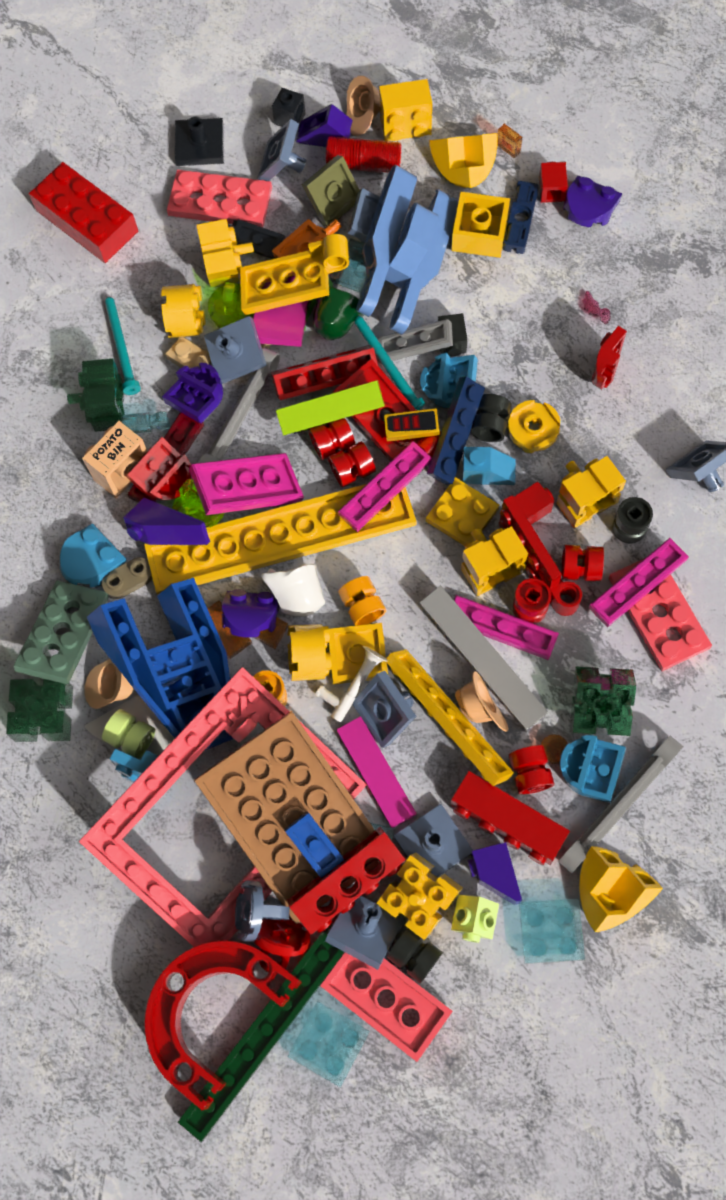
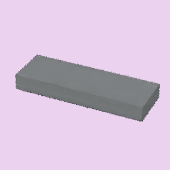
[378,319,453,361]

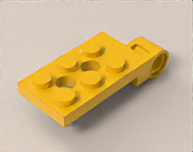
[240,234,349,315]

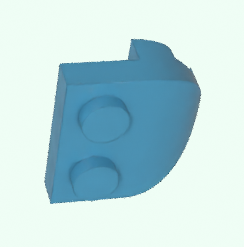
[420,353,478,408]
[60,523,126,588]
[560,735,626,803]
[110,749,158,782]

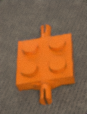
[272,219,342,258]

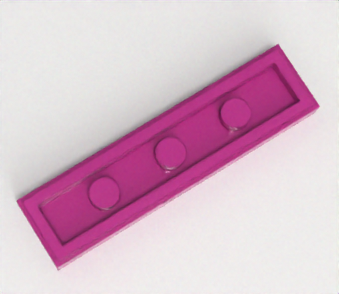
[338,441,432,532]
[589,538,689,628]
[454,595,559,660]
[336,716,417,829]

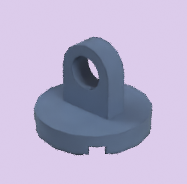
[235,880,290,942]

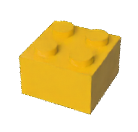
[379,79,432,141]
[452,192,510,258]

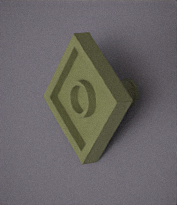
[301,155,360,227]

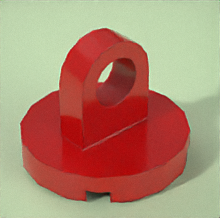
[253,917,310,973]

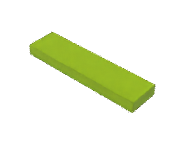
[276,380,385,436]

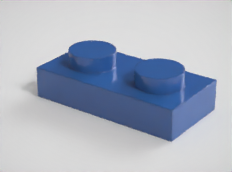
[284,811,345,878]

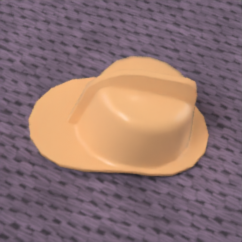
[346,76,380,136]
[84,658,133,709]
[455,671,509,732]

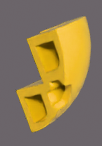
[429,133,498,188]
[579,846,663,932]

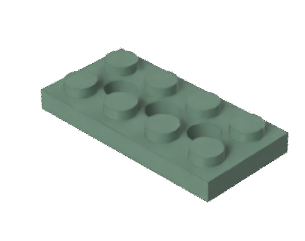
[14,580,108,685]

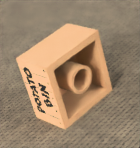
[82,421,147,498]

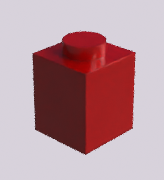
[539,161,568,203]
[514,481,554,525]

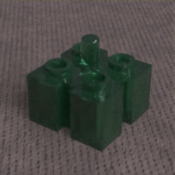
[67,358,125,432]
[571,666,637,736]
[6,679,74,742]

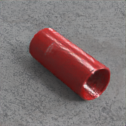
[326,136,401,173]

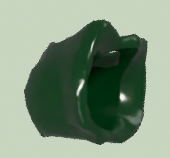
[313,286,363,340]

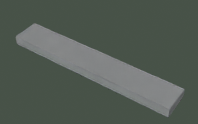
[420,585,548,731]

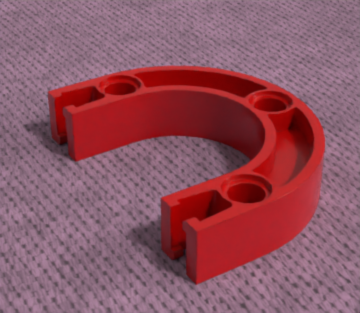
[145,941,302,1111]

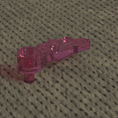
[582,291,611,324]

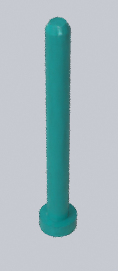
[105,297,141,395]
[355,316,426,411]

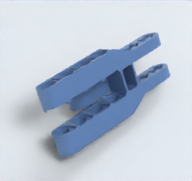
[356,165,459,335]

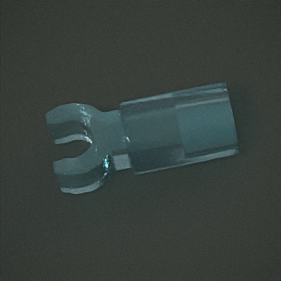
[123,411,170,433]

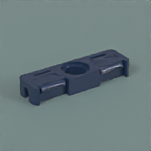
[503,181,539,254]

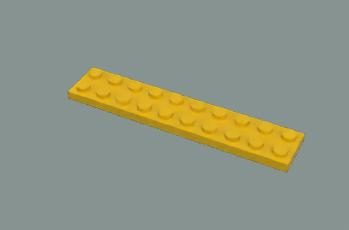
[144,484,417,595]

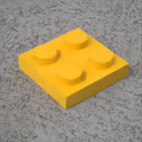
[426,477,500,547]
[329,623,388,685]

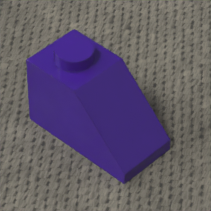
[296,104,353,147]
[467,842,522,905]

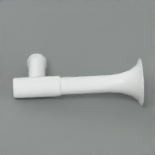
[316,646,388,722]

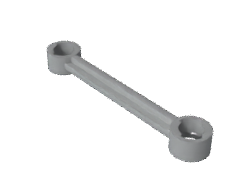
[198,348,280,463]
[558,735,684,873]

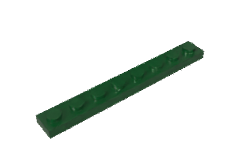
[178,923,345,1142]

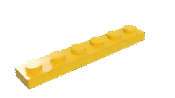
[385,649,514,786]

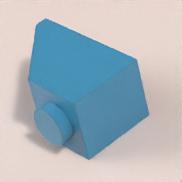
[462,447,516,485]

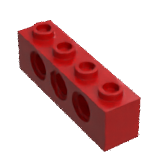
[270,345,378,401]
[287,827,406,935]

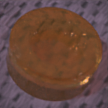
[541,734,568,764]

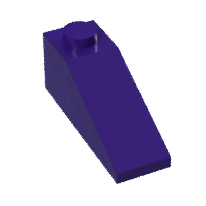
[123,498,210,545]

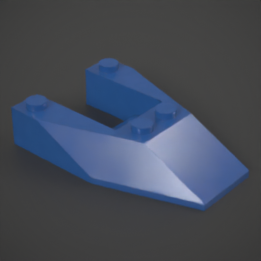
[87,578,234,751]

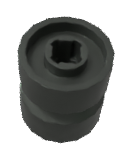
[471,394,512,442]
[612,497,653,544]
[387,928,443,984]

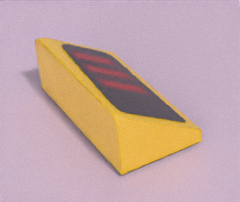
[384,408,440,442]

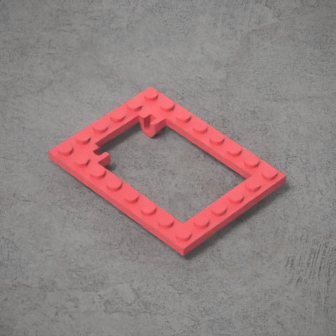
[79,667,367,947]

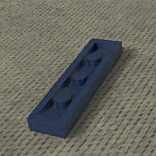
[427,376,485,485]

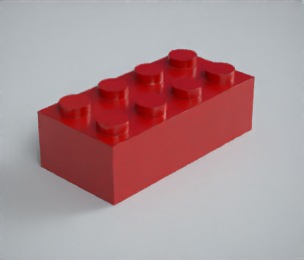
[29,162,139,263]

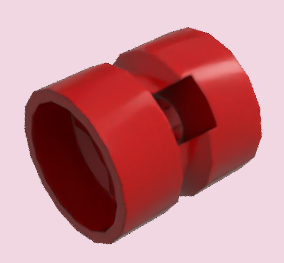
[308,418,356,460]
[328,441,376,487]
[561,544,604,582]
[513,578,551,624]
[508,745,555,795]

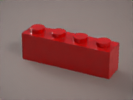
[450,771,570,865]

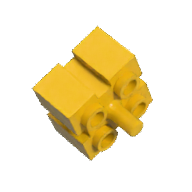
[197,219,254,288]
[556,456,626,528]
[461,526,528,597]
[376,852,463,940]

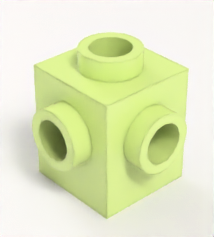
[451,895,499,943]

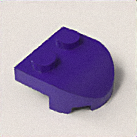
[563,175,623,227]
[162,363,223,424]
[222,589,280,638]

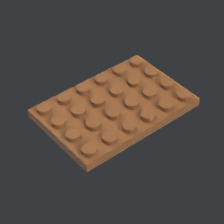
[194,711,378,924]

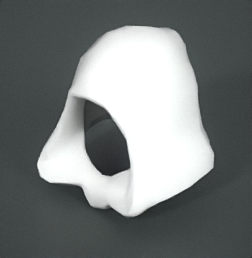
[261,564,325,617]

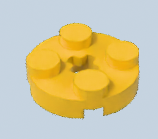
[508,400,560,453]

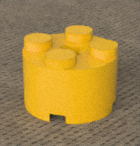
[161,284,206,338]
[287,624,332,681]

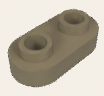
[102,557,153,599]

